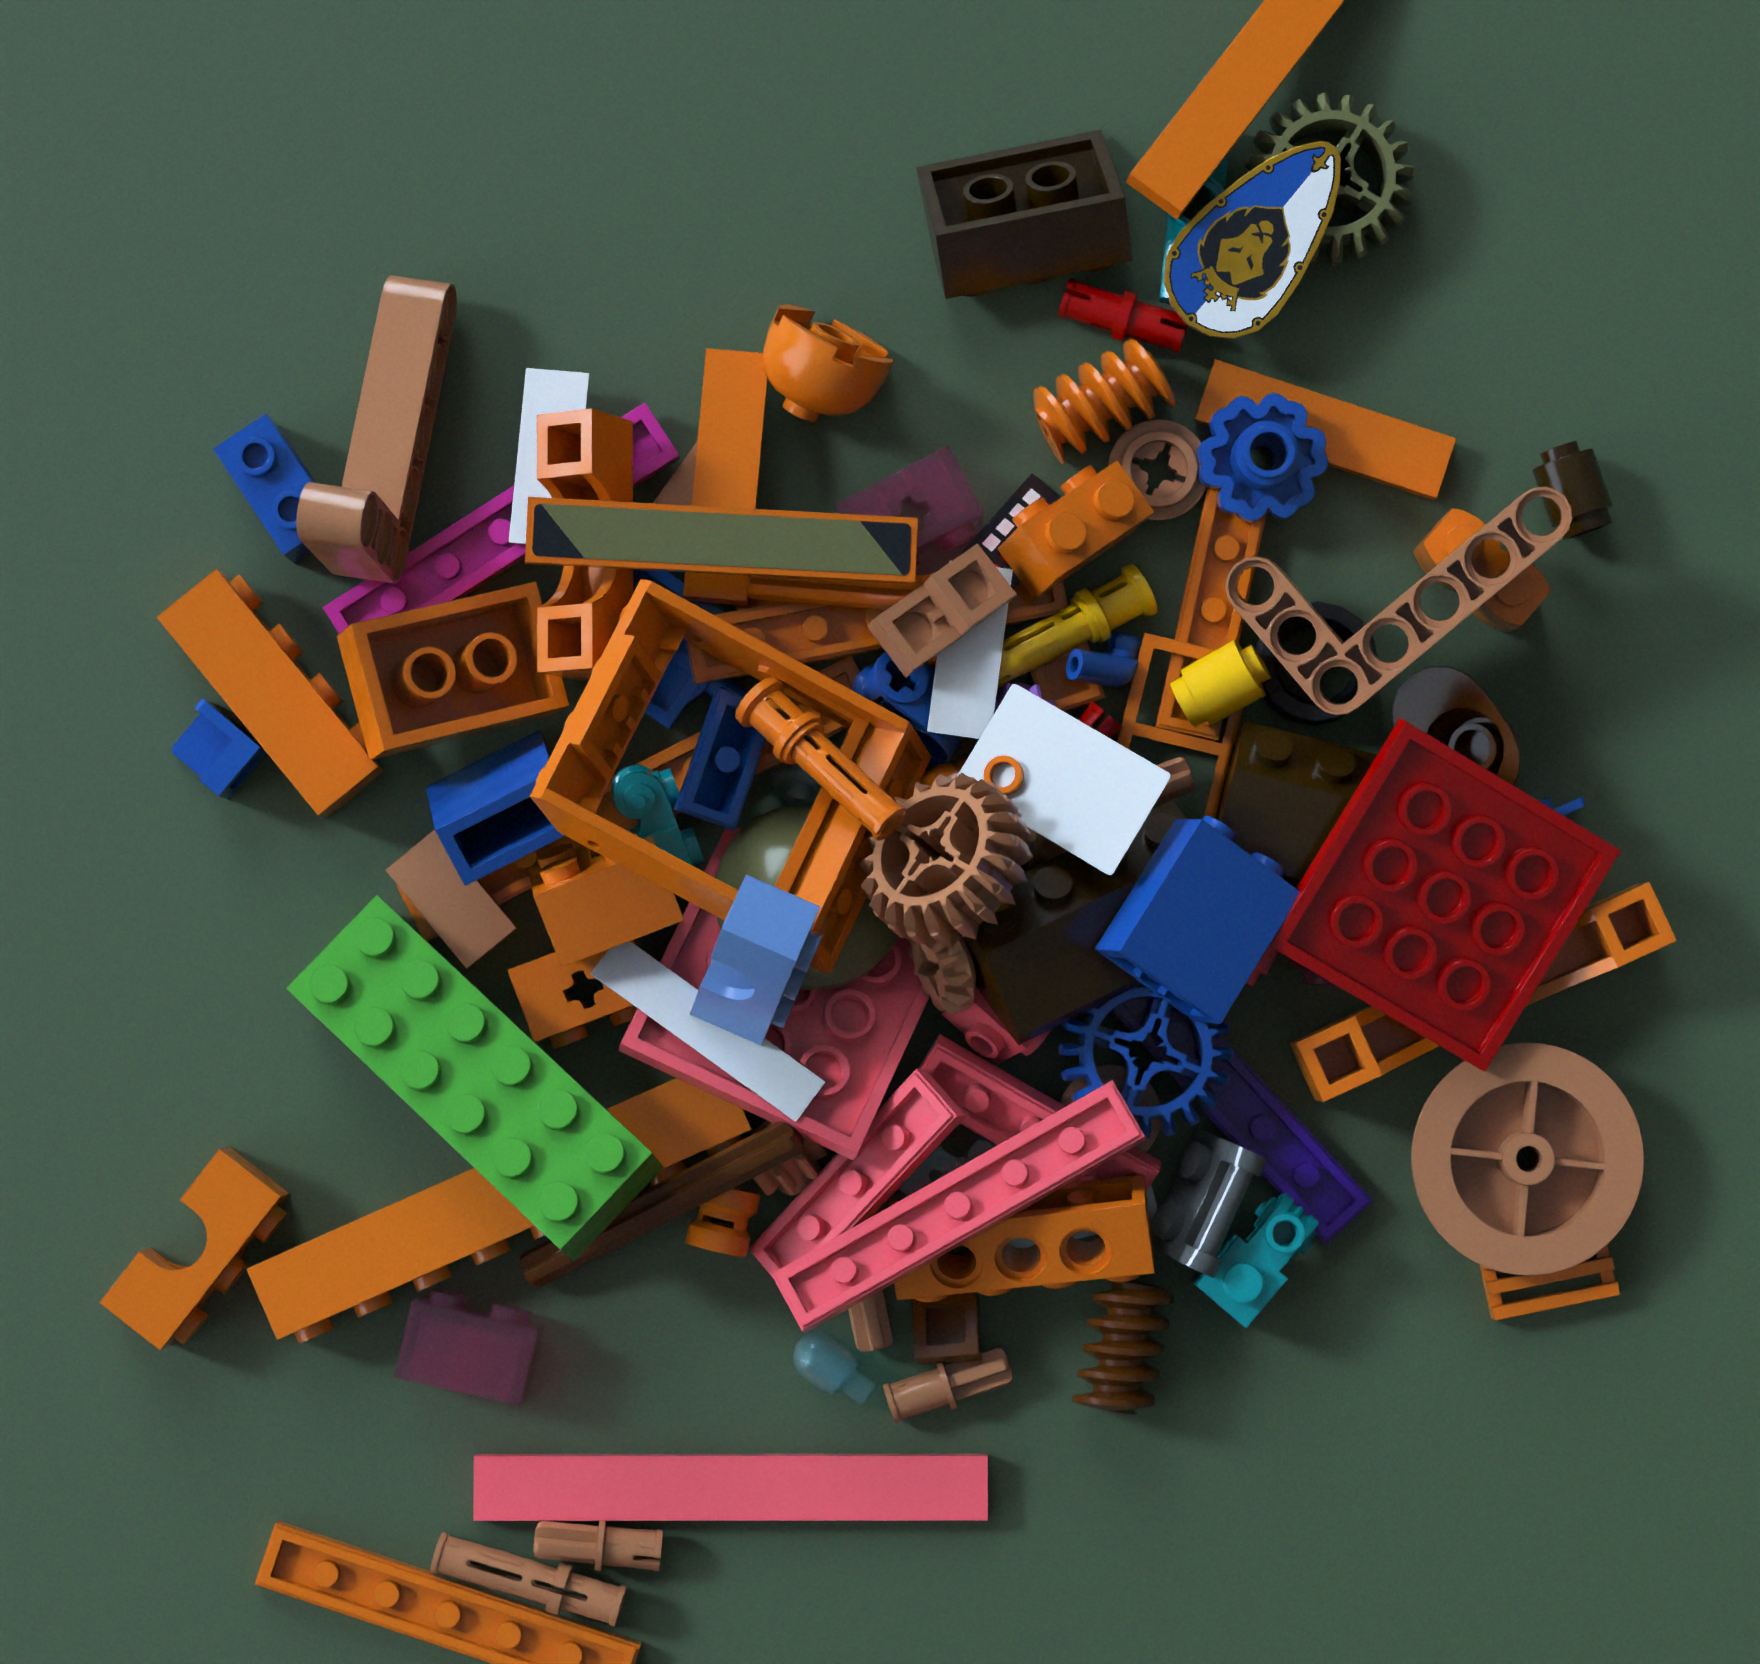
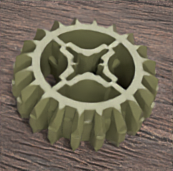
[1244,93,1415,266]

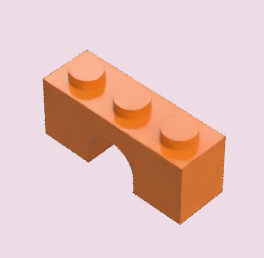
[99,1147,290,1350]

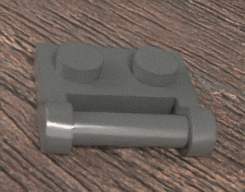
[1152,1128,1268,1278]

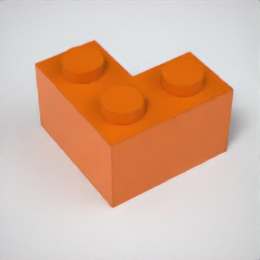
[528,834,684,967]

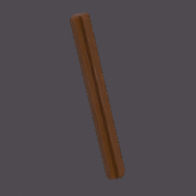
[520,1121,804,1287]

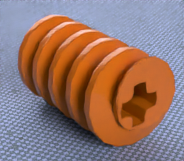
[1033,339,1176,465]

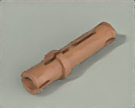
[430,1532,627,1627]

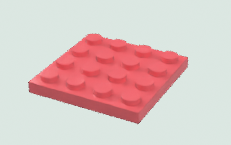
[618,827,930,1160]

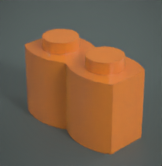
[1413,508,1551,633]

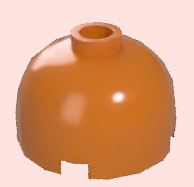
[763,304,894,422]

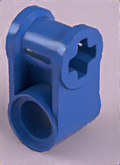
[852,652,965,765]

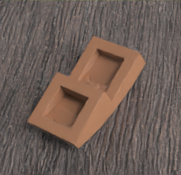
[867,543,1017,678]

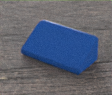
[674,688,766,831]

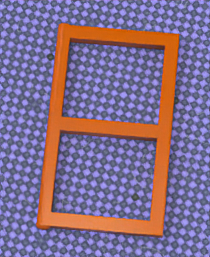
[1117,632,1244,819]

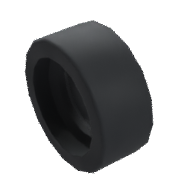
[1256,601,1377,726]

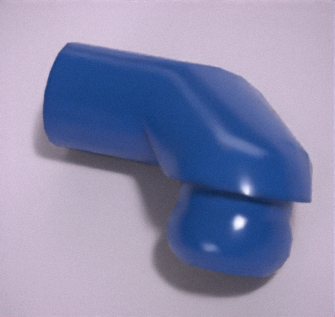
[1066,631,1142,688]

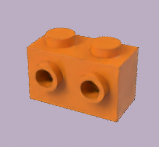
[997,460,1155,600]

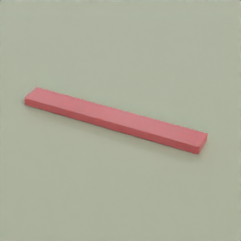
[473,1453,988,1521]

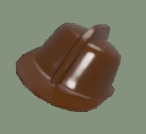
[1392,666,1520,786]

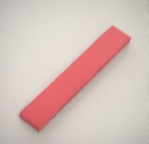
[771,1080,1146,1333]

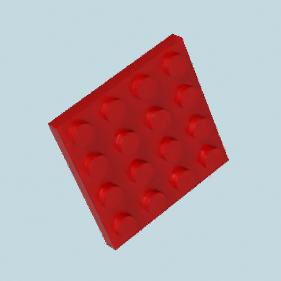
[1269,718,1621,1072]

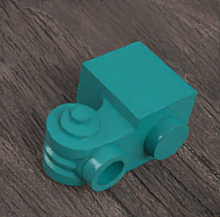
[611,764,705,867]
[1190,1192,1319,1328]

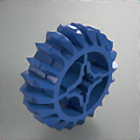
[1058,984,1234,1139]

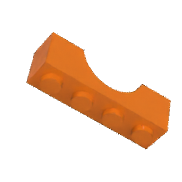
[537,408,633,681]

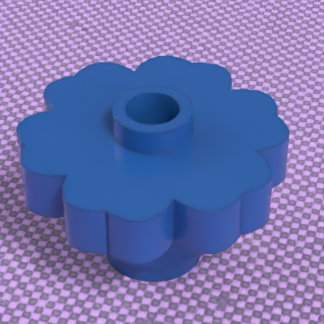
[1196,393,1328,523]

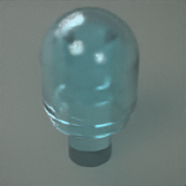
[793,1331,877,1406]

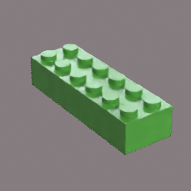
[286,895,663,1262]

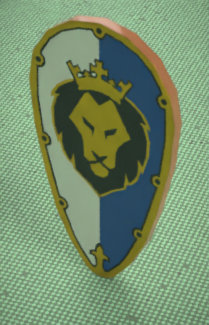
[1163,141,1341,339]

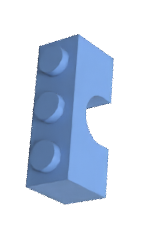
[690,874,823,1046]

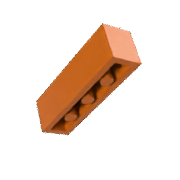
[157,569,386,819]

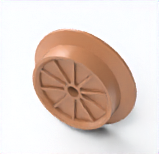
[1411,1043,1644,1275]

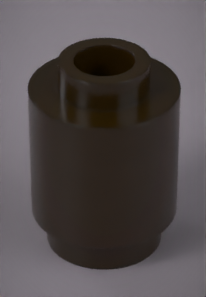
[1532,441,1613,540]

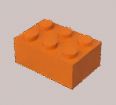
[337,582,569,760]

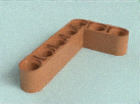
[296,275,457,584]
[1225,487,1572,715]

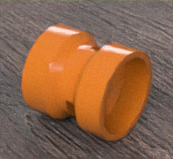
[685,1187,761,1257]

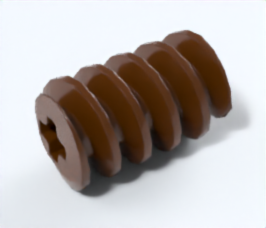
[1072,1279,1174,1414]

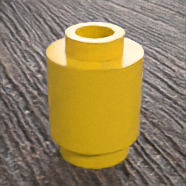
[1170,639,1271,728]

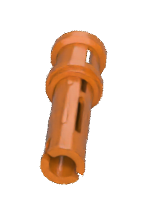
[735,677,906,841]

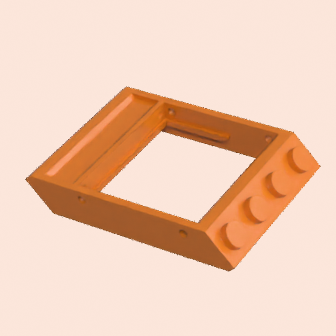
[530,579,932,974]

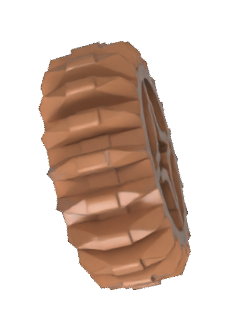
[859,772,1033,948]

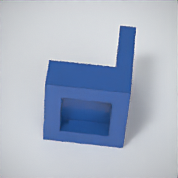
[172,698,268,800]

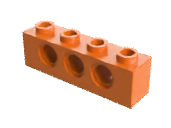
[889,1175,1154,1302]

